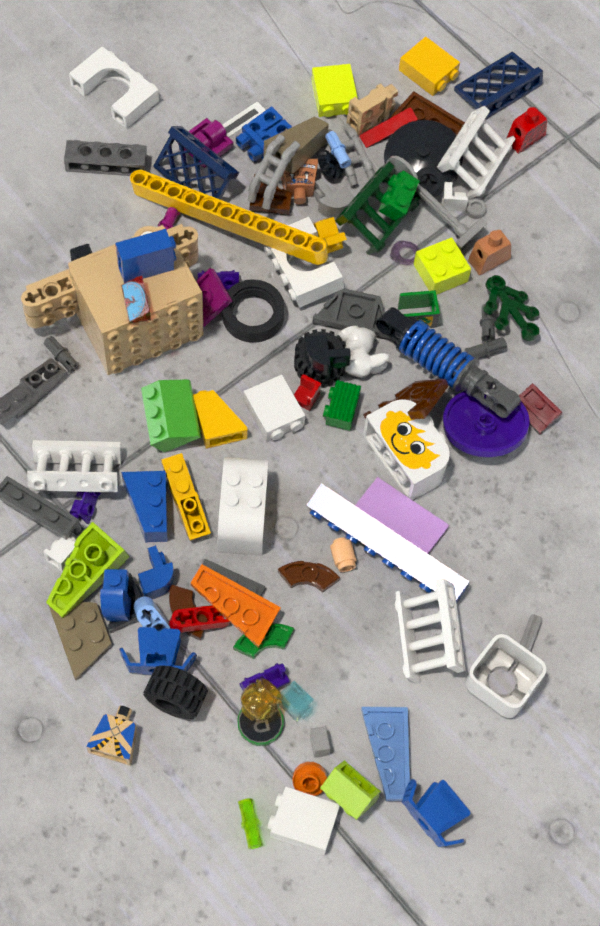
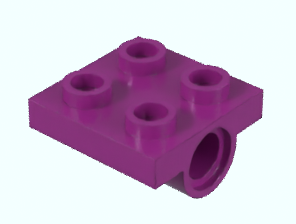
[178,118,233,168]

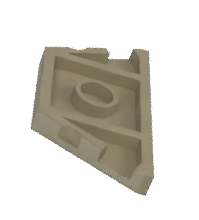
[48,602,112,681]

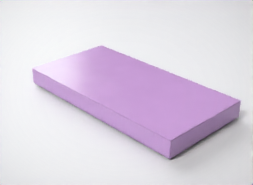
[355,477,449,554]

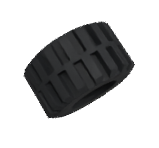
[294,329,346,387]
[143,665,208,719]

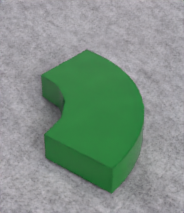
[233,623,294,659]

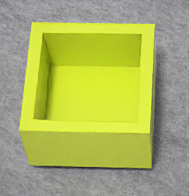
[413,237,471,294]

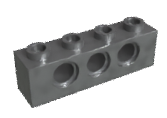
[64,140,147,176]

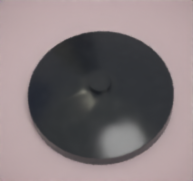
[384,120,463,195]

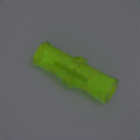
[238,798,263,849]

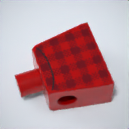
[506,107,547,154]

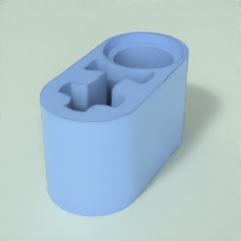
[134,596,170,631]

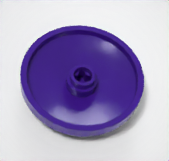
[443,388,529,457]

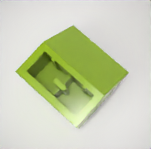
[320,760,381,820]

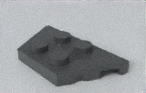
[312,289,390,339]

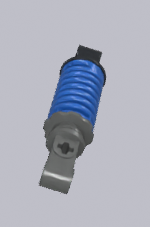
[376,307,521,418]

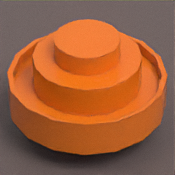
[293,762,327,796]

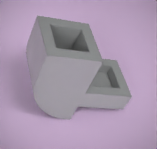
[314,178,354,219]

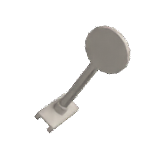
[386,156,487,251]

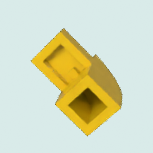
[313,217,347,254]

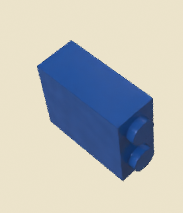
[115,229,177,284]

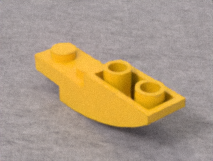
[161,453,211,541]

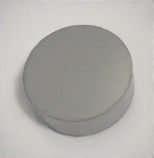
[466,199,486,219]

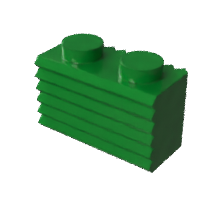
[323,380,361,431]

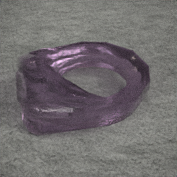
[390,240,419,265]

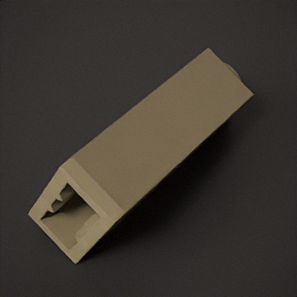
[264,116,329,174]

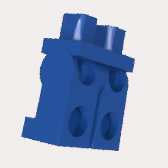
[236,106,292,162]

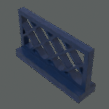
[454,51,543,119]
[153,126,240,200]

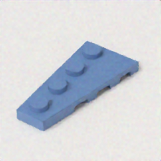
[361,707,410,801]

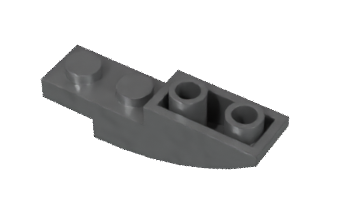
[0,358,66,425]

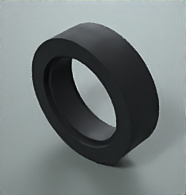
[222,279,284,343]

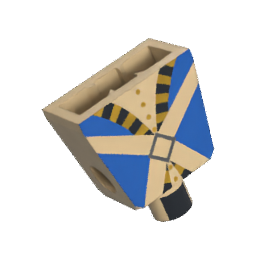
[86,705,137,766]

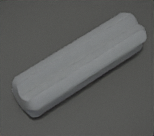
[520,614,542,651]

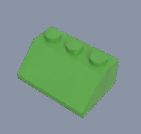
[141,379,201,453]

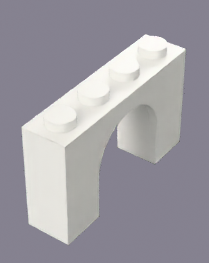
[69,47,159,129]
[263,217,344,307]

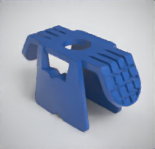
[119,627,197,675]
[402,779,471,847]

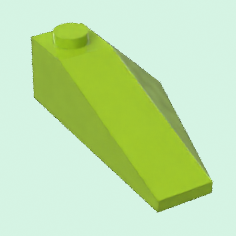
[46,522,130,618]

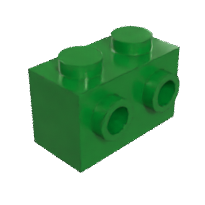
[378,170,420,221]

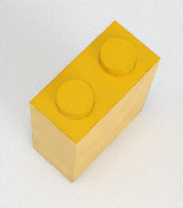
[399,36,460,96]

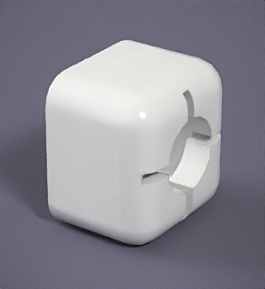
[465,634,546,718]

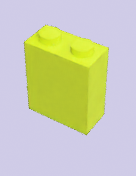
[311,64,357,117]

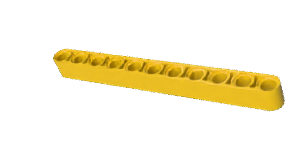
[130,170,328,265]

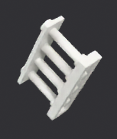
[437,106,516,200]
[27,440,121,492]
[395,578,466,683]

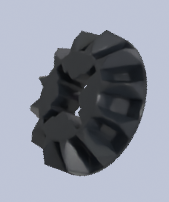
[318,150,344,180]
[415,167,444,198]

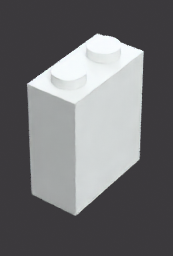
[244,375,305,442]
[267,787,340,855]

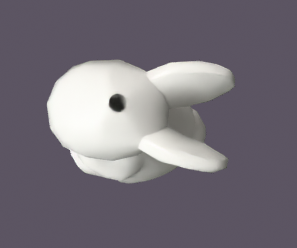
[337,326,389,378]

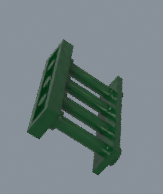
[335,161,421,255]

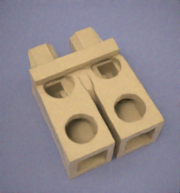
[346,83,398,137]

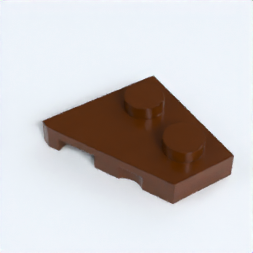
[249,174,292,215]

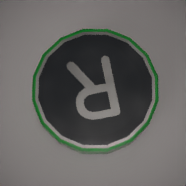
[237,699,284,746]

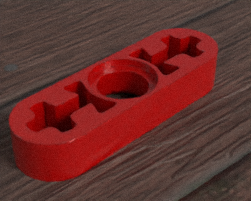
[169,605,231,633]

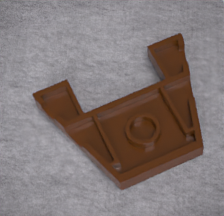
[363,379,449,420]

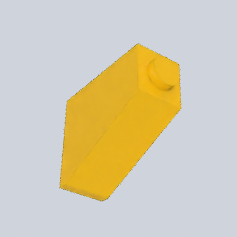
[193,390,247,449]

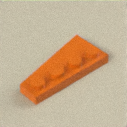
[190,564,281,648]

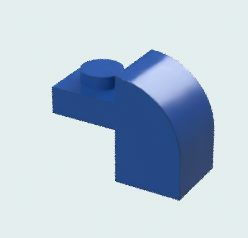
[138,545,174,599]
[100,569,131,621]

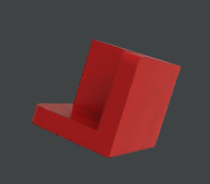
[294,374,321,411]

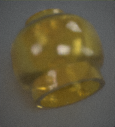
[241,678,283,721]

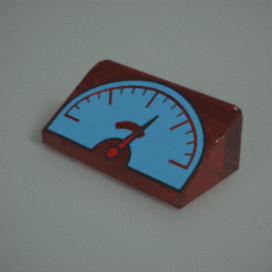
[121,276,151,324]

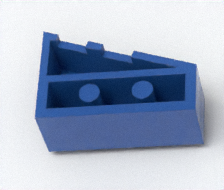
[121,471,168,543]

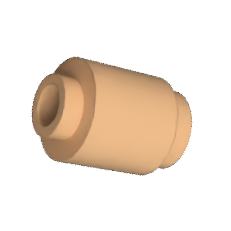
[330,537,357,572]

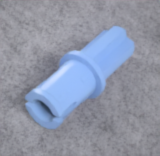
[325,131,352,169]

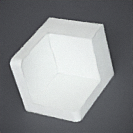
[442,182,468,212]

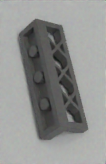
[0,476,81,540]

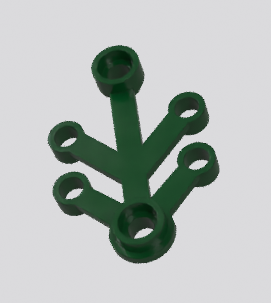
[483,275,540,341]

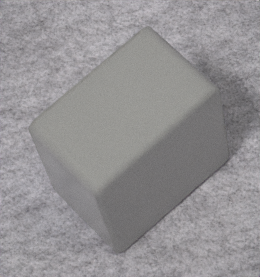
[310,726,330,758]

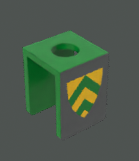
[398,290,440,328]

